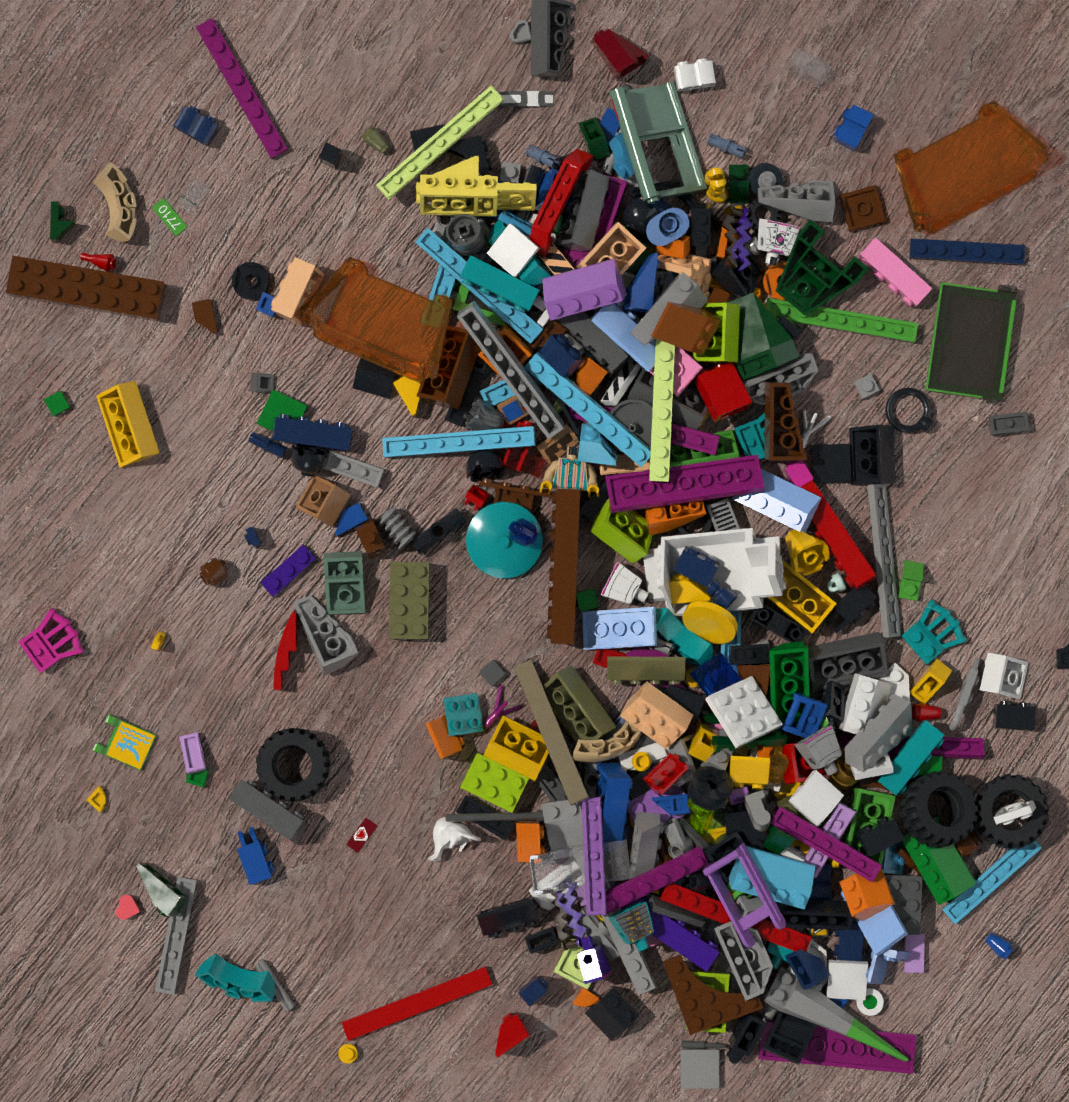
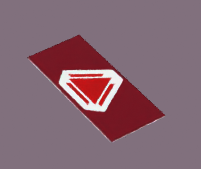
[346,818,377,853]

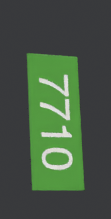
[152,198,187,236]

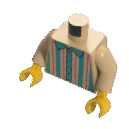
[540,447,599,498]

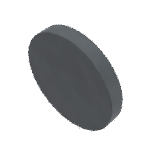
[610,398,653,453]

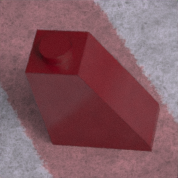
[592,29,649,81]

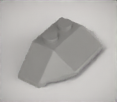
[743,353,818,405]
[714,921,773,1001]

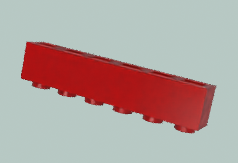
[801,480,876,590]

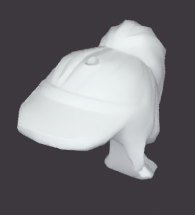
[428,817,481,862]

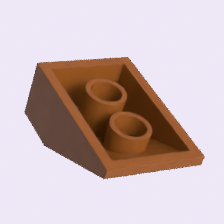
[651,302,720,354]

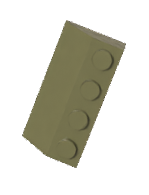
[607,656,685,684]
[543,665,616,745]

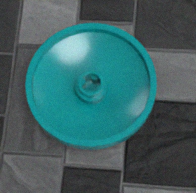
[466,501,543,578]

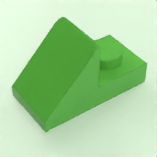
[898,560,924,601]

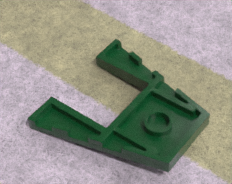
[699,707,787,753]

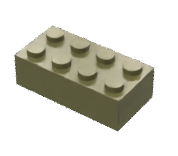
[389,561,430,640]

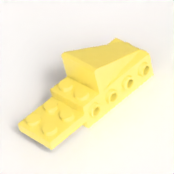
[416,156,536,216]

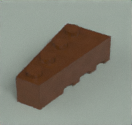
[764,382,807,460]

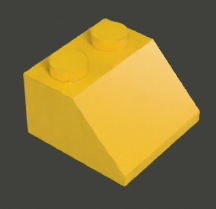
[729,756,770,790]

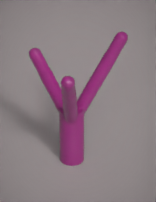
[483,685,521,728]

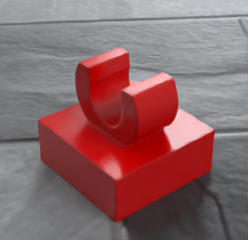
[465,485,489,511]

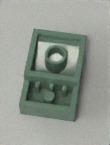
[323,551,365,615]

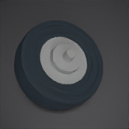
[748,163,783,196]

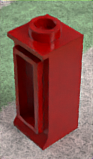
[503,420,537,473]

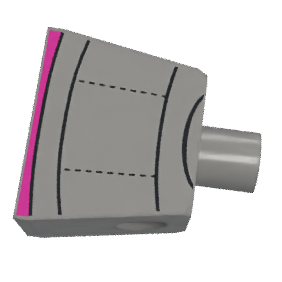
[795,725,842,776]

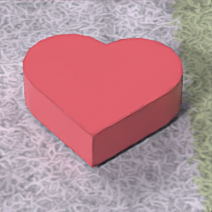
[116,894,141,920]

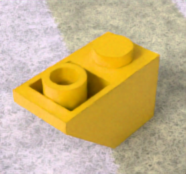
[688,722,719,762]

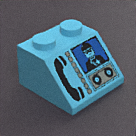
[578,423,617,466]

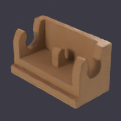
[536,424,579,465]

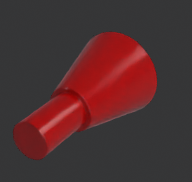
[80,252,116,272]

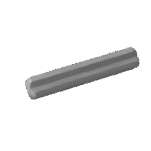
[255,960,294,1011]

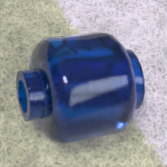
[508,518,538,547]

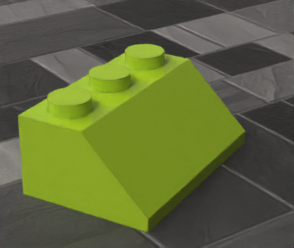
[590,498,653,564]

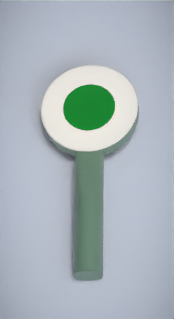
[856,988,884,1016]

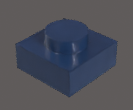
[244,526,262,548]

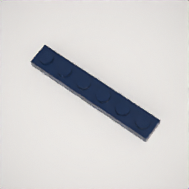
[909,238,1025,265]

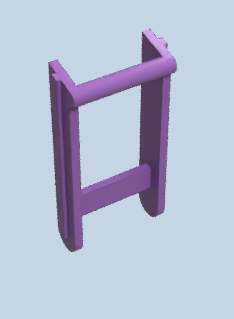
[703,843,786,948]

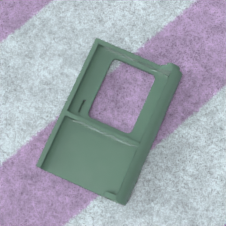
[609,81,707,204]

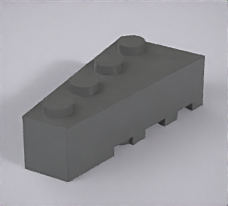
[558,311,628,376]

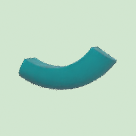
[488,220,551,285]
[656,608,713,672]
[195,954,275,1002]

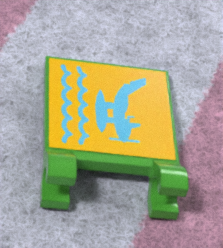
[93,714,156,771]

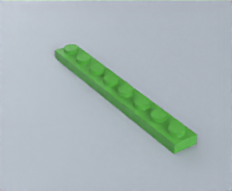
[766,298,918,343]

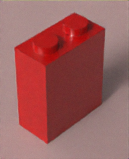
[695,362,752,422]

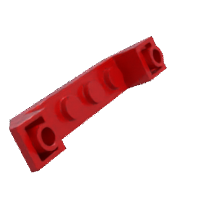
[530,149,594,258]

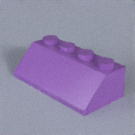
[542,258,627,321]

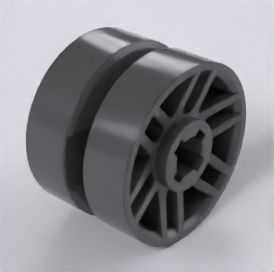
[446,214,486,256]

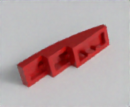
[273,612,298,690]

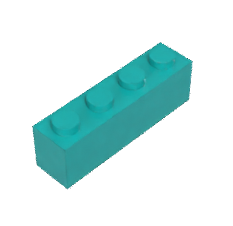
[460,255,539,313]
[877,720,944,795]

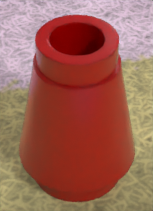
[912,702,941,722]

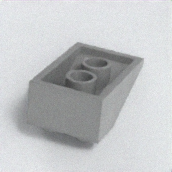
[542,798,584,859]

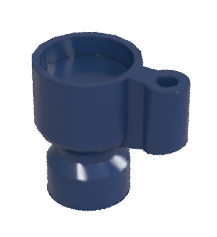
[706,580,737,609]

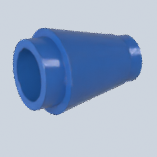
[985,932,1014,960]

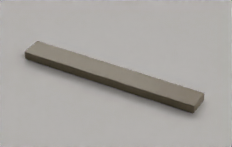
[514,660,589,806]

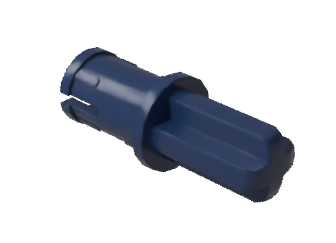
[248,432,287,458]

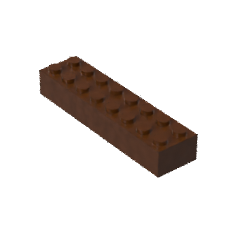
[5,255,166,322]
[547,487,580,645]

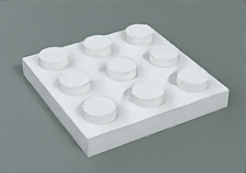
[705,676,783,748]

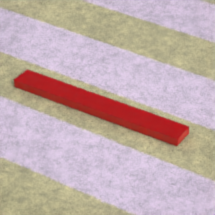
[341,966,492,1041]

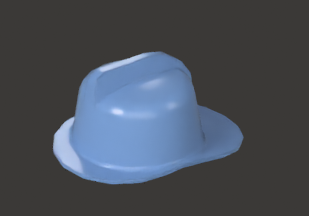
[646,208,689,246]

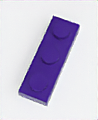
[260,545,316,597]

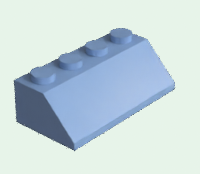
[591,301,656,372]
[733,469,821,533]

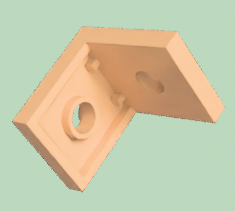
[657,254,711,303]

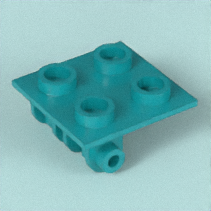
[443,693,484,736]

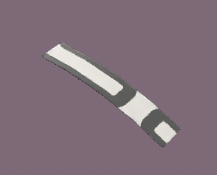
[478,91,553,107]

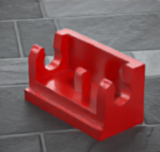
[643,753,689,794]

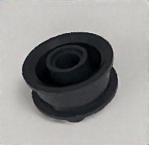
[687,766,733,811]

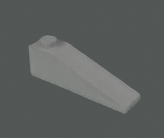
[758,180,835,222]
[630,272,708,346]
[293,595,358,676]

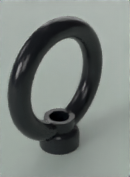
[885,387,934,433]

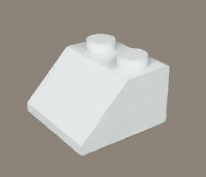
[980,653,1028,700]

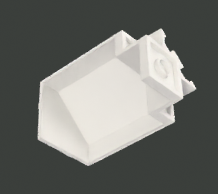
[643,528,786,616]

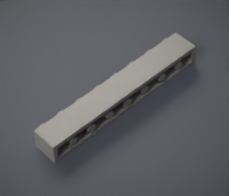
[457,301,565,439]

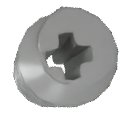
[376,507,416,550]

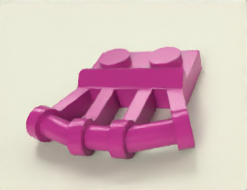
[18,608,84,673]

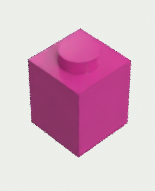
[784,460,814,487]

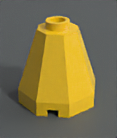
[785,529,830,576]

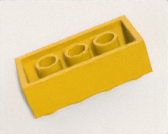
[96,381,159,468]

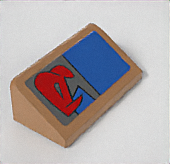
[497,395,529,425]

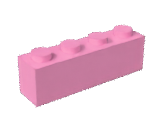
[858,238,932,308]

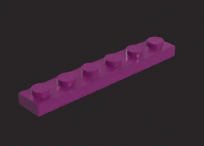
[771,806,882,882]
[603,846,709,916]

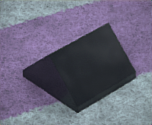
[352,352,400,399]
[704,830,747,883]

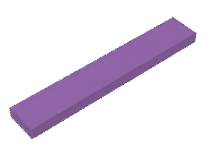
[581,797,606,916]

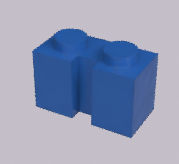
[833,104,873,151]

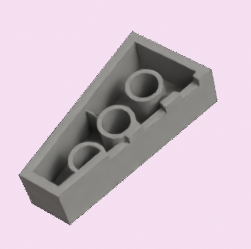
[844,694,913,772]

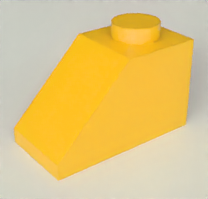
[393,371,422,417]
[669,573,712,604]
[910,659,952,704]

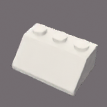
[838,673,892,734]

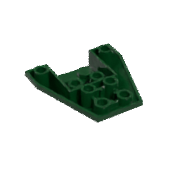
[725,292,800,380]

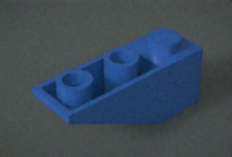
[624,253,659,313]

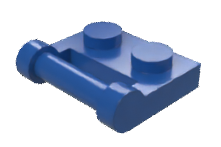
[780,692,828,738]

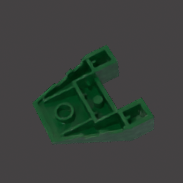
[775,219,869,315]

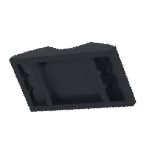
[763,1011,817,1065]

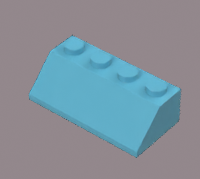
[729,846,815,909]

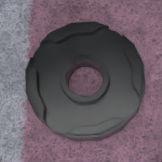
[232,262,270,300]

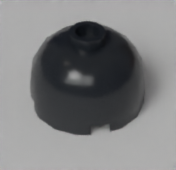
[623,198,659,236]
[291,444,330,476]
[466,450,505,483]

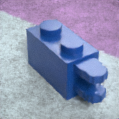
[237,827,275,885]

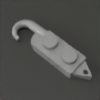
[949,658,980,731]

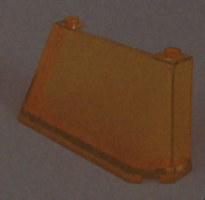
[894,100,1049,233]
[300,257,452,383]

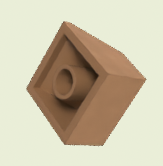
[295,474,351,527]

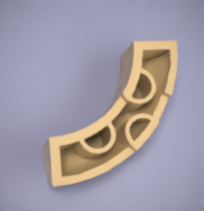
[93,162,137,242]
[573,721,642,763]

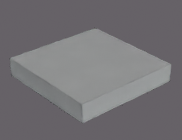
[680,1049,719,1089]

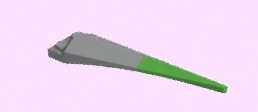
[763,967,908,1062]

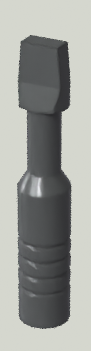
[682,1041,725,1049]

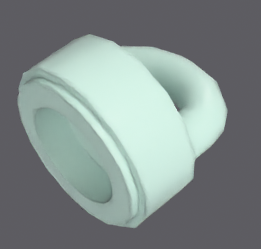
[827,573,847,592]

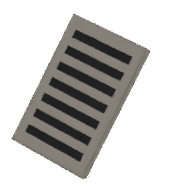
[706,498,740,531]

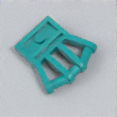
[734,413,765,460]
[901,599,967,665]

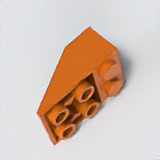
[643,500,706,535]
[516,821,545,863]

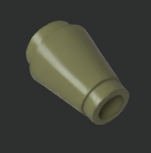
[361,126,389,154]

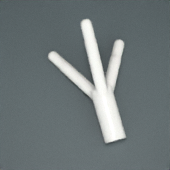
[802,410,832,448]

